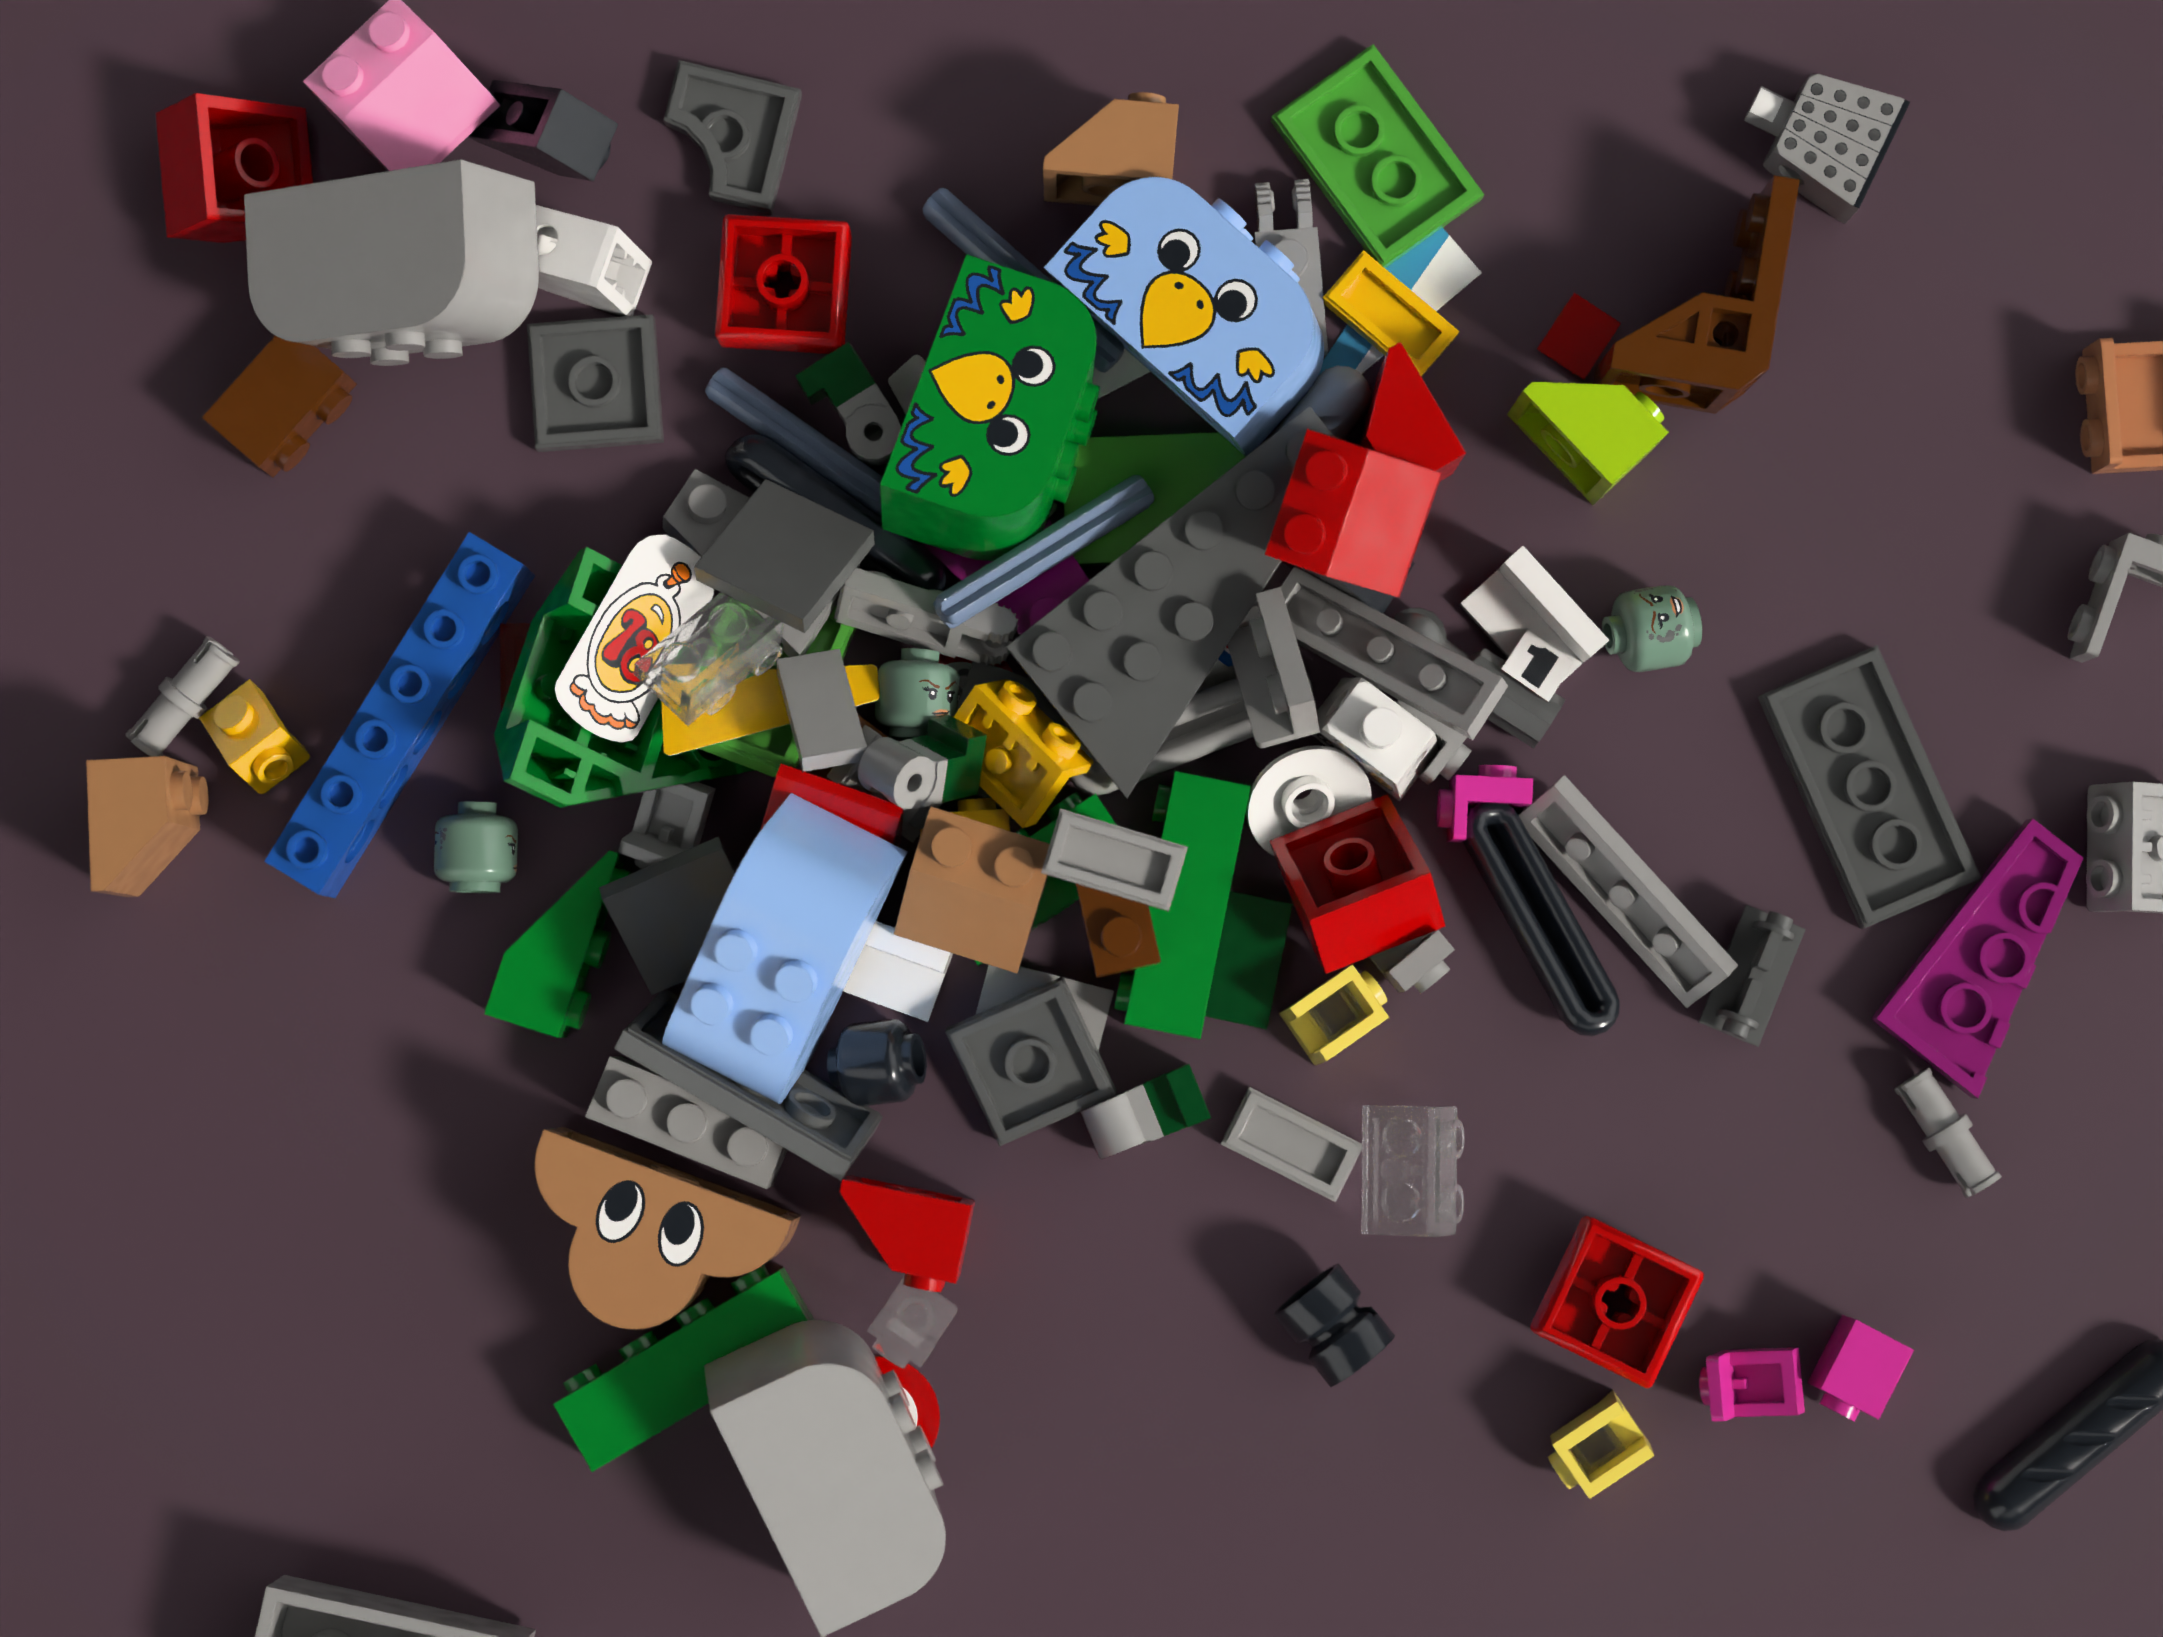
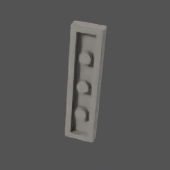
[1281,566,1508,740]
[1519,775,1738,1008]

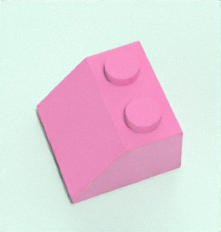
[303,0,500,171]

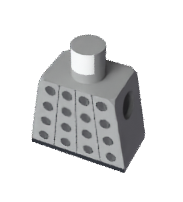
[1744,74,1910,224]

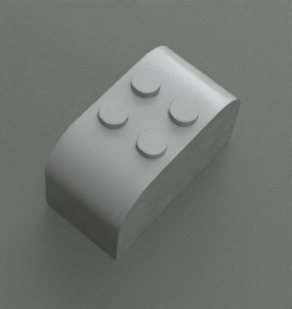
[244,159,539,366]
[704,1320,946,1637]

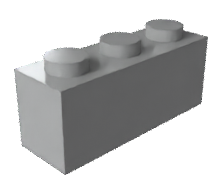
[585,1056,787,1189]

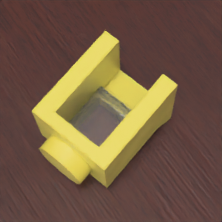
[1279,964,1389,1066]
[1548,1390,1654,1499]

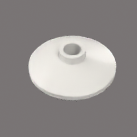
[1246,745,1372,856]

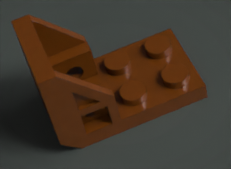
[1593,175,1800,414]

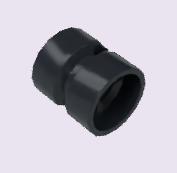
[1274,1263,1395,1387]

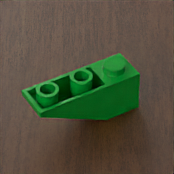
[484,850,631,1038]

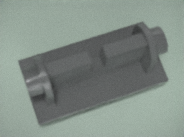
[1698,905,1806,1047]

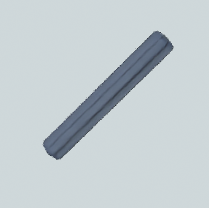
[922,188,1124,373]
[705,367,883,518]
[933,475,1154,628]

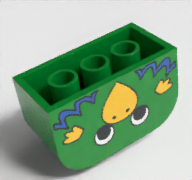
[880,254,1100,561]

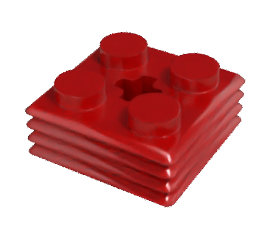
[715,214,852,354]
[1530,1216,1704,1388]

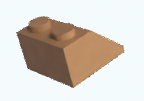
[1043,92,1179,206]
[86,756,209,897]
[894,806,1050,974]

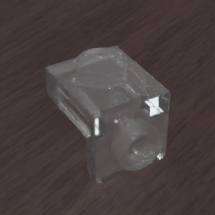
[867,1277,958,1369]

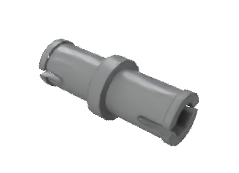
[125,636,240,757]
[1894,1068,2002,1198]

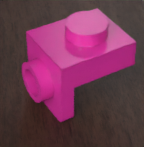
[1436,765,1533,843]
[1699,1347,1805,1422]

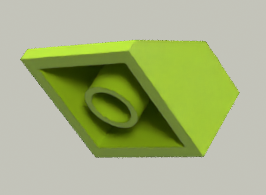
[1507,382,1669,505]

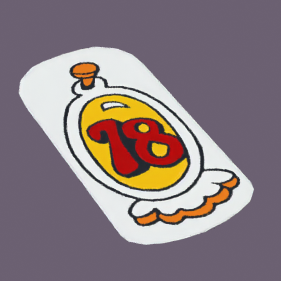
[555,535,714,742]

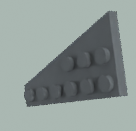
[1006,406,1333,799]

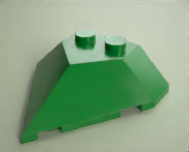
[494,547,756,808]

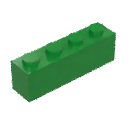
[1114,771,1251,1039]
[553,1265,814,1472]

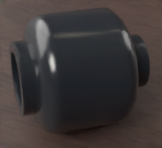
[827,1019,927,1106]

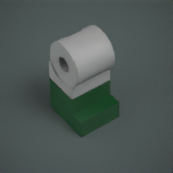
[795,342,901,466]
[858,714,987,809]
[1081,1064,1211,1159]

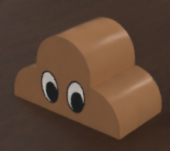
[535,1127,802,1329]

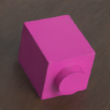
[1807,1315,1914,1422]

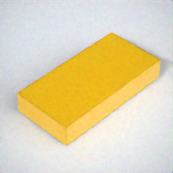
[1323,250,1460,377]

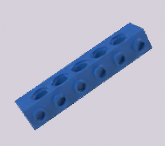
[264,532,536,898]

